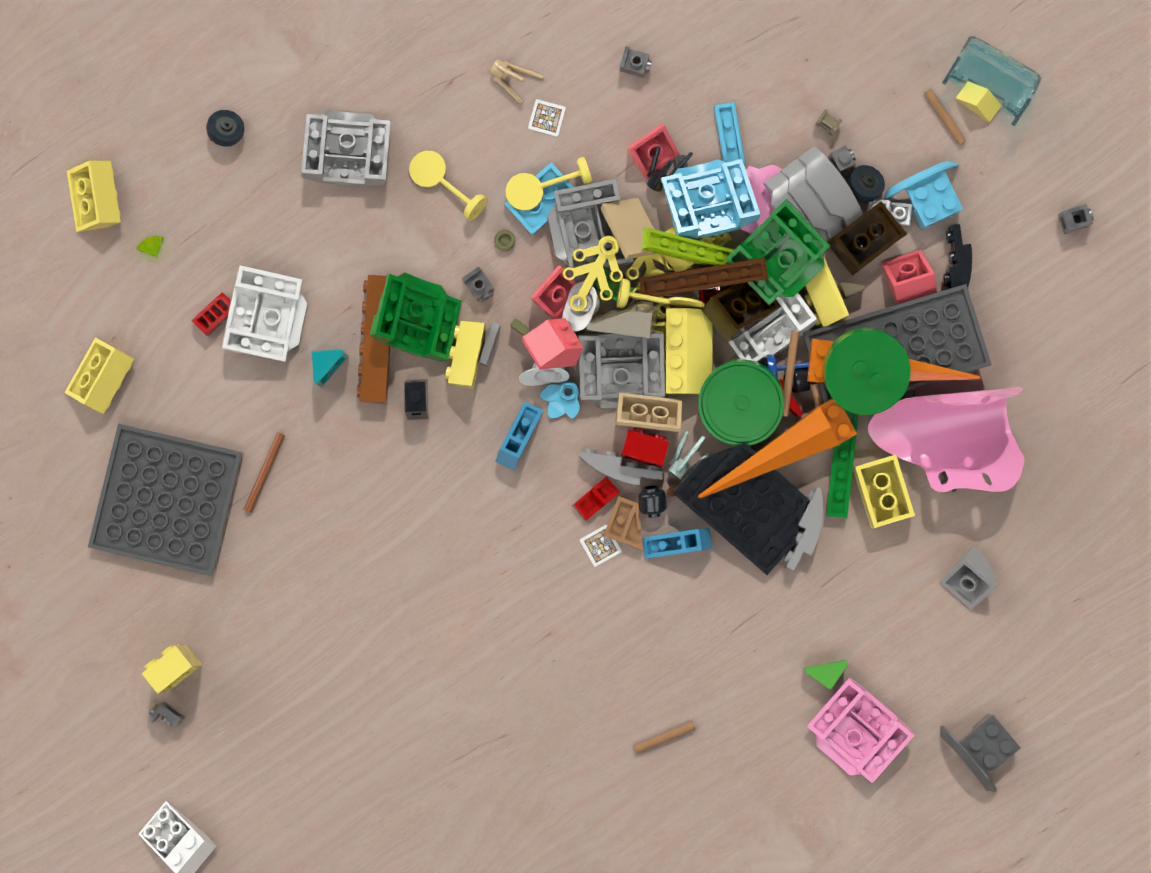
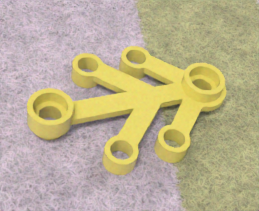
[562,236,623,311]
[625,254,674,320]

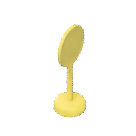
[409,151,488,221]
[505,156,593,211]
[617,279,705,309]

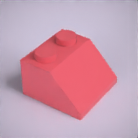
[881,250,937,305]
[522,318,584,370]

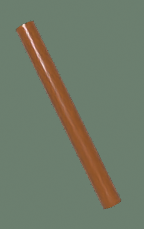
[243,432,285,513]

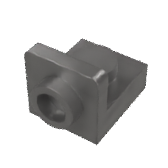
[148,702,185,726]

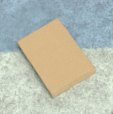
[600,198,657,259]

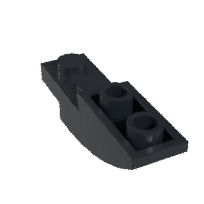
[943,224,972,289]

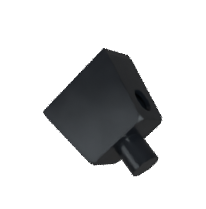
[404,379,429,420]

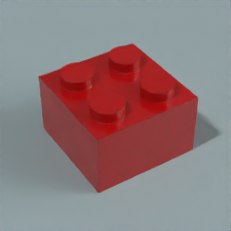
[621,427,670,468]

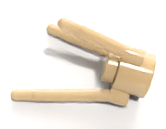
[490,59,544,104]

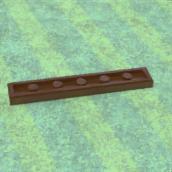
[639,258,769,297]

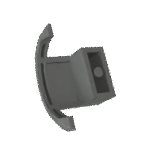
[940,714,1021,792]

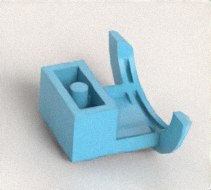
[883,161,963,231]

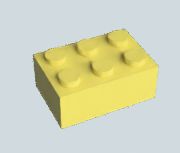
[853,455,915,529]
[142,644,202,694]

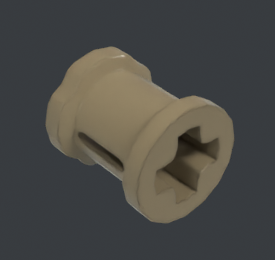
[815,109,842,136]

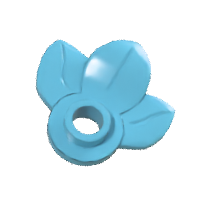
[540,381,580,419]

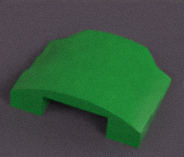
[725,199,831,305]
[369,272,462,362]

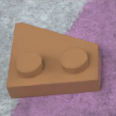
[604,496,643,550]

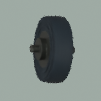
[206,110,244,147]
[847,165,885,202]

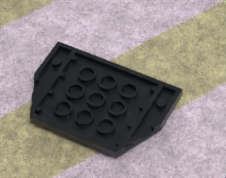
[672,442,808,575]

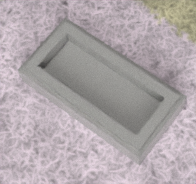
[479,323,500,367]

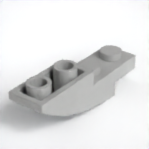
[579,448,663,486]
[784,487,823,571]

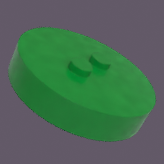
[822,327,911,415]
[698,359,785,446]

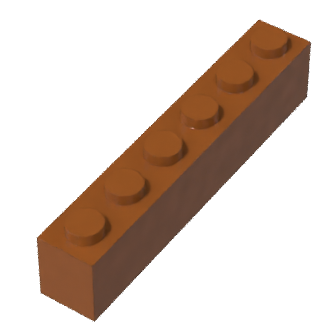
[357,275,391,404]

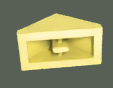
[955,82,1002,123]

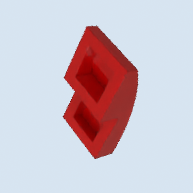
[572,476,620,521]

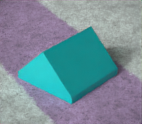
[311,349,349,388]

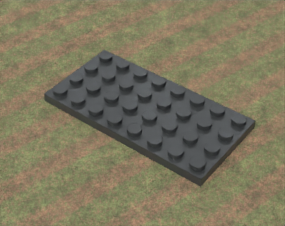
[803,284,992,410]

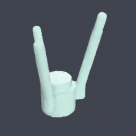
[668,431,710,480]

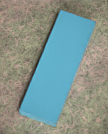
[714,102,745,165]

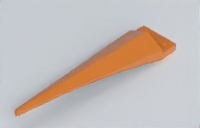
[807,339,981,384]
[698,398,857,498]

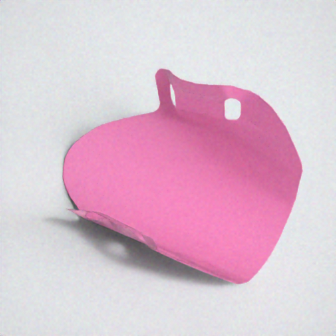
[868,387,1025,492]

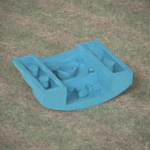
[661,159,760,239]

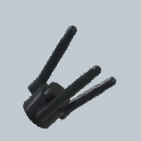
[647,146,693,192]

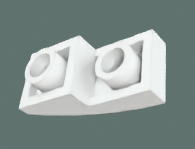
[867,199,913,227]

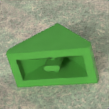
[803,660,848,690]

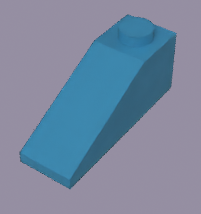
[495,401,543,471]
[642,528,713,559]

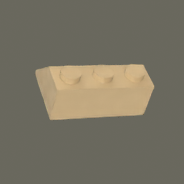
[615,393,682,433]

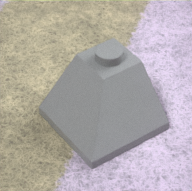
[940,546,998,610]

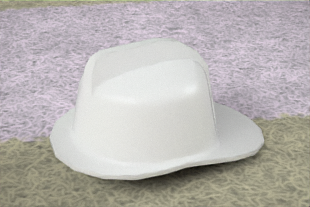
[562,282,600,332]
[519,363,569,386]

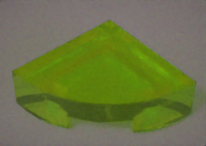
[136,236,164,258]

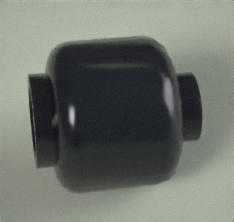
[783,368,814,394]
[638,485,667,518]

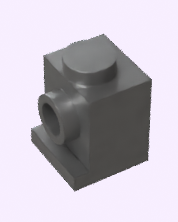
[619,46,652,78]
[828,145,856,174]
[1058,204,1094,234]
[462,267,494,301]

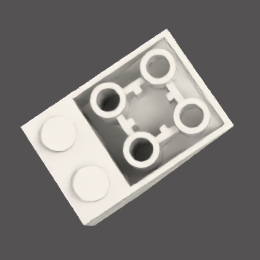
[139,801,217,873]

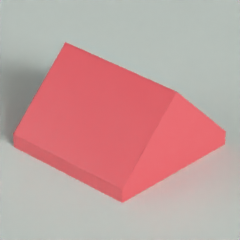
[627,124,680,179]
[531,266,577,319]

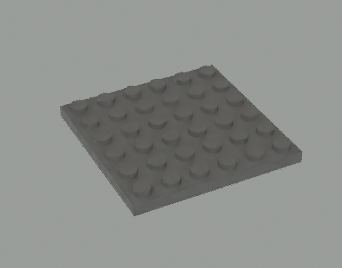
[88,424,243,576]

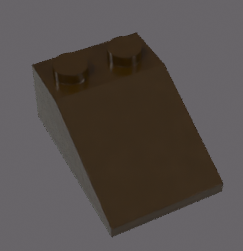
[828,201,907,276]
[702,282,781,343]

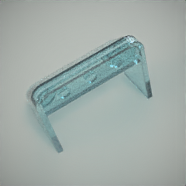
[942,36,1041,126]

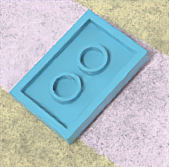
[504,162,573,236]

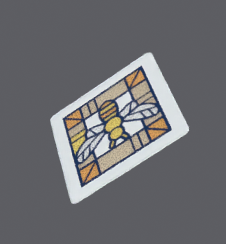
[528,99,566,137]
[580,525,622,567]

